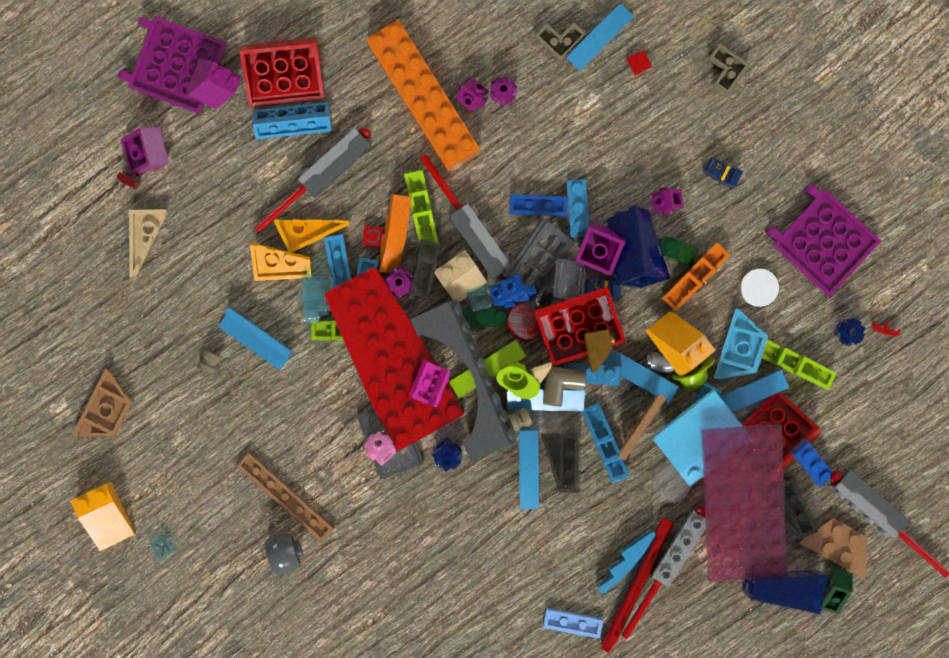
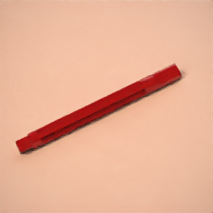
[600,517,674,653]

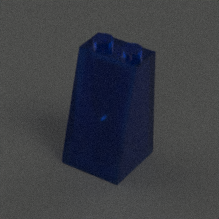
[607,206,670,289]
[742,569,828,614]

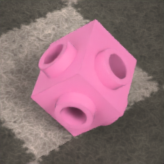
[365,431,396,466]

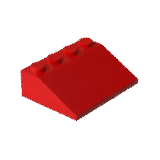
[239,37,325,107]
[534,287,626,366]
[733,392,821,487]

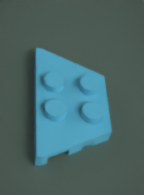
[714,308,768,380]

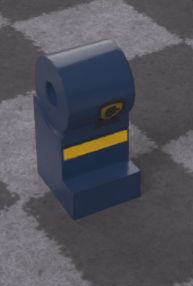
[703,158,743,189]
[584,279,621,299]

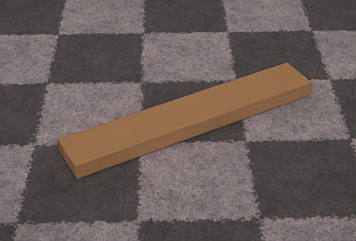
[236,451,335,543]

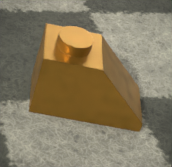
[584,330,614,373]

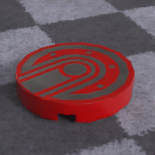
[506,303,541,341]

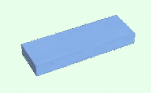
[543,608,603,639]

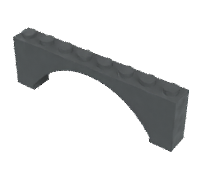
[411,300,517,461]

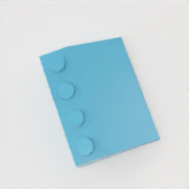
[651,389,751,486]

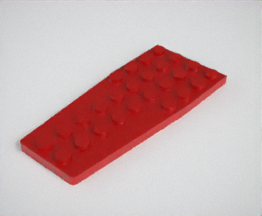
[325,268,464,452]

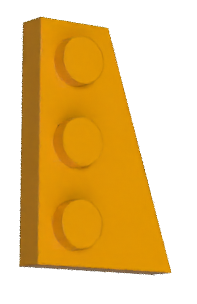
[250,242,312,281]

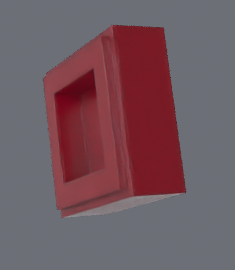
[116,171,140,190]

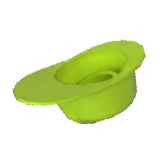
[672,356,715,392]
[497,362,540,399]

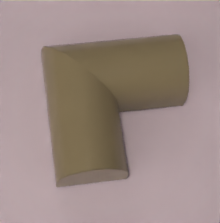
[533,21,588,63]
[708,43,750,97]
[542,366,586,407]

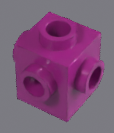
[489,76,517,106]
[455,77,490,112]
[651,187,684,215]
[386,267,417,298]

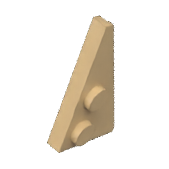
[129,209,168,277]

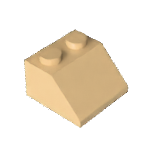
[434,250,487,303]

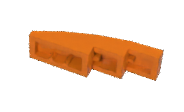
[379,194,411,273]
[662,241,731,312]

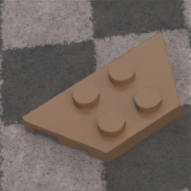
[72,369,133,437]
[618,393,666,461]
[798,517,867,579]

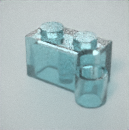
[301,276,330,324]

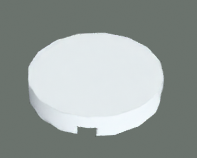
[740,269,779,307]

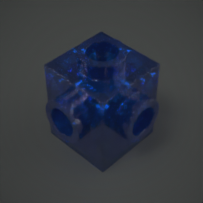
[834,317,866,346]
[432,437,462,472]

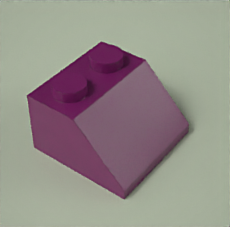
[186,59,242,109]
[121,126,169,176]
[575,221,626,276]

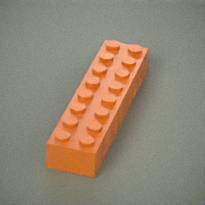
[366,19,480,172]

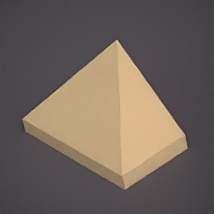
[528,362,552,385]

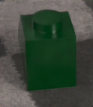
[656,236,698,266]
[820,568,853,614]

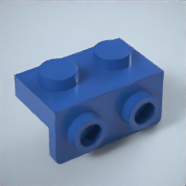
[489,274,537,308]

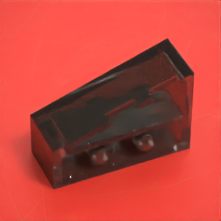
[541,433,581,493]
[757,475,819,539]

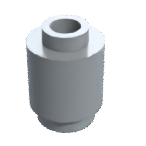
[646,352,674,373]

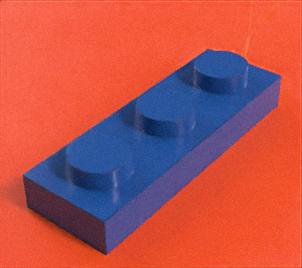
[509,195,568,217]
[790,439,833,488]

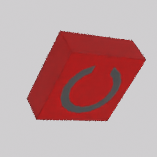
[363,226,383,247]

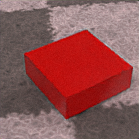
[626,50,652,77]

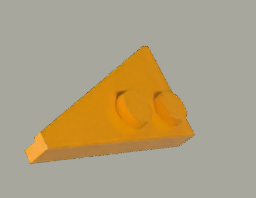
[274,219,350,253]

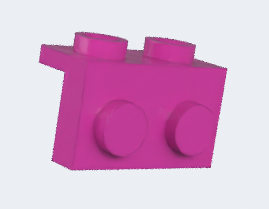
[409,360,451,407]

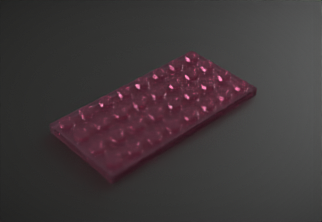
[701,423,787,582]

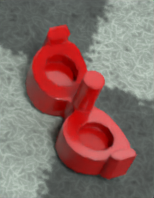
[871,321,901,336]

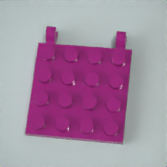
[117,16,228,115]
[765,184,881,297]

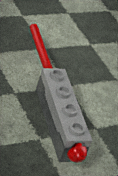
[254,128,371,233]
[420,154,512,281]
[830,469,949,578]
[621,506,710,639]

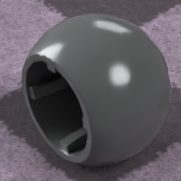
[264,533,303,575]

